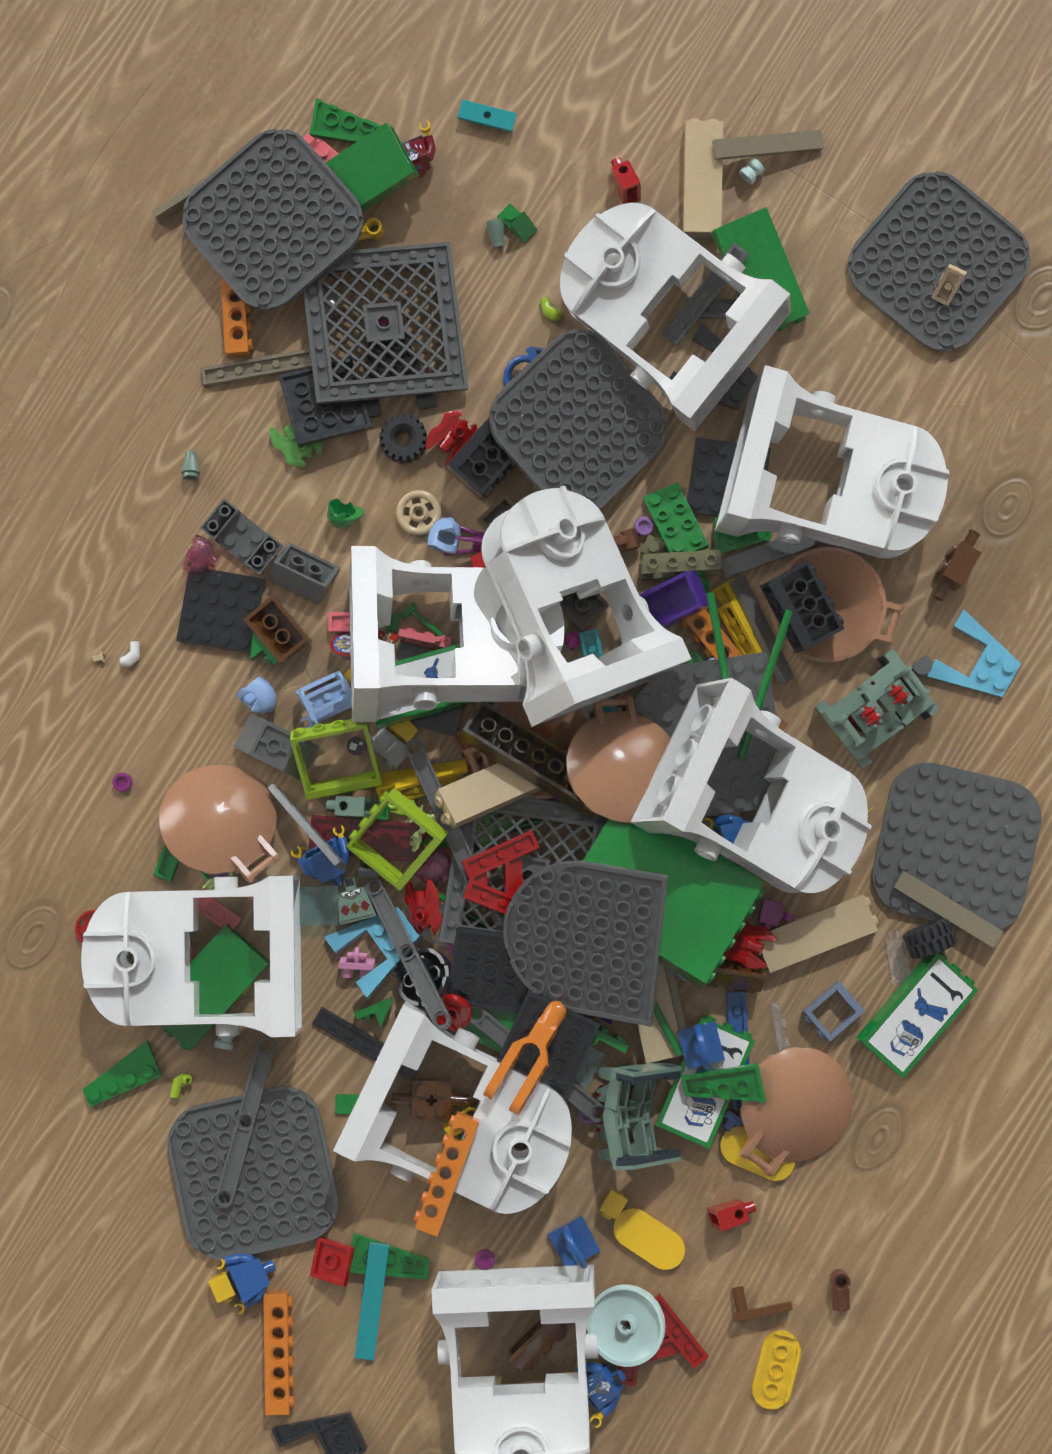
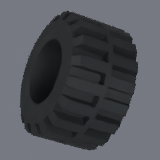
[903,919,957,959]

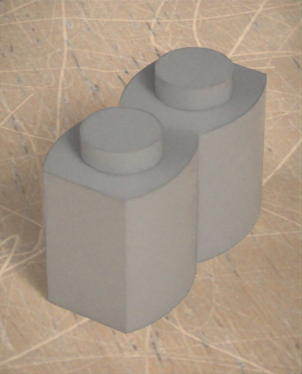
[373,728,413,769]

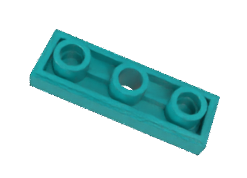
[458,99,517,133]

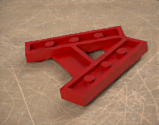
[461,830,540,915]
[618,1293,709,1386]

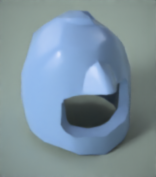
[427,517,461,554]
[236,676,277,714]

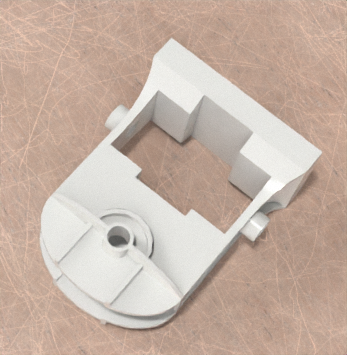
[560,203,791,431]
[715,365,949,559]
[482,486,691,727]
[349,546,564,722]
[631,678,872,893]
[81,876,302,1037]
[333,1002,572,1214]
[432,1265,598,1454]

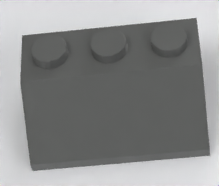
[269,543,340,604]

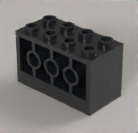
[446,418,516,500]
[759,560,845,653]

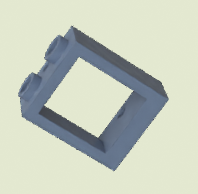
[802,980,865,1041]

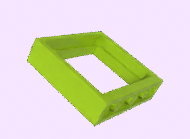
[290,718,382,800]
[346,788,448,891]

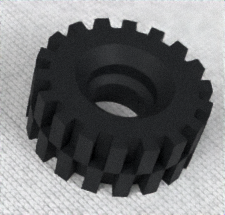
[379,413,427,464]

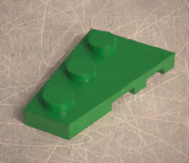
[713,517,772,554]

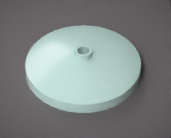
[587,1284,666,1367]

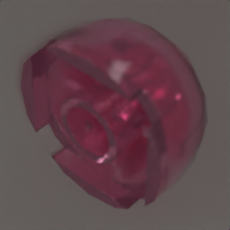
[183,534,217,574]
[415,847,451,884]

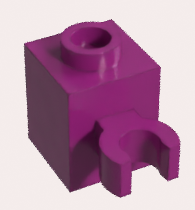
[757,899,794,929]

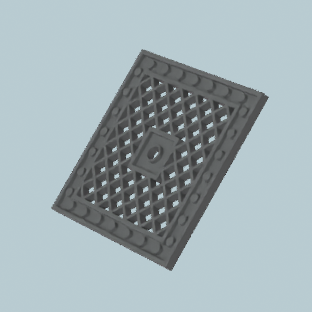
[303,242,468,405]
[439,797,608,944]

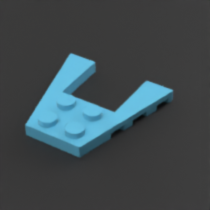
[925,610,1021,697]
[324,907,420,999]

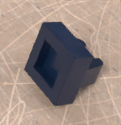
[722,1108,743,1131]

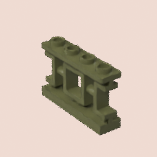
[640,550,721,580]

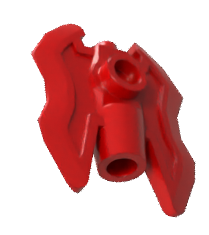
[425,410,478,467]
[404,879,443,934]
[723,920,777,969]

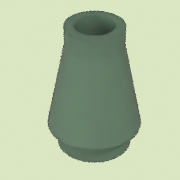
[485,219,505,248]
[181,451,200,481]

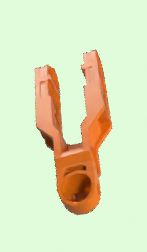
[483,1001,566,1116]

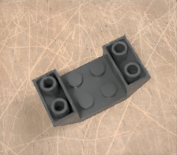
[200,499,284,575]
[234,713,320,780]

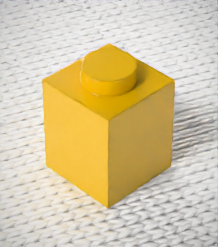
[599,1187,628,1220]
[208,1271,236,1303]

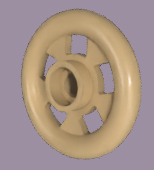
[396,490,442,535]

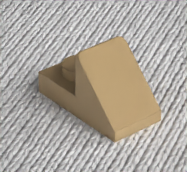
[931,264,966,306]

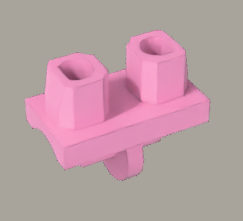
[338,947,375,978]

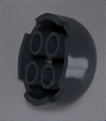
[397,948,454,1008]

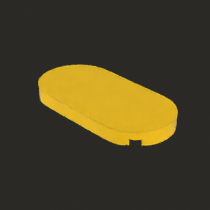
[720,1125,795,1181]
[614,1208,685,1270]
[751,1330,801,1410]

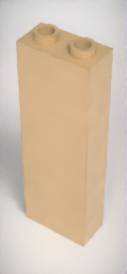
[682,118,723,238]
[435,763,542,829]
[759,894,879,973]
[637,963,683,1064]

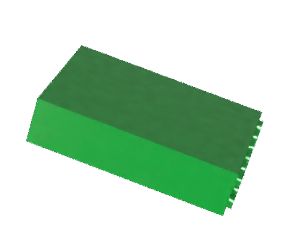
[583,819,765,988]

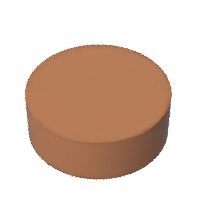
[352,790,371,798]

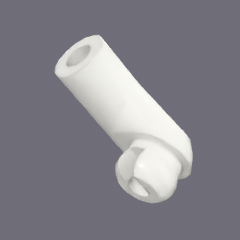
[120,641,140,667]

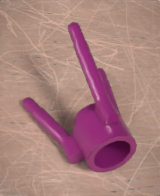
[444,525,485,556]

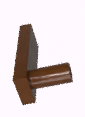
[732,1286,793,1322]

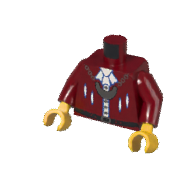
[402,120,436,178]

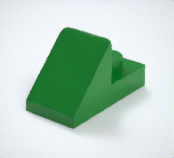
[497,203,537,244]
[250,632,280,666]
[354,997,393,1027]

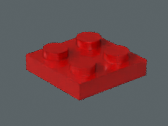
[310,1236,355,1287]

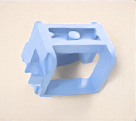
[295,671,352,728]

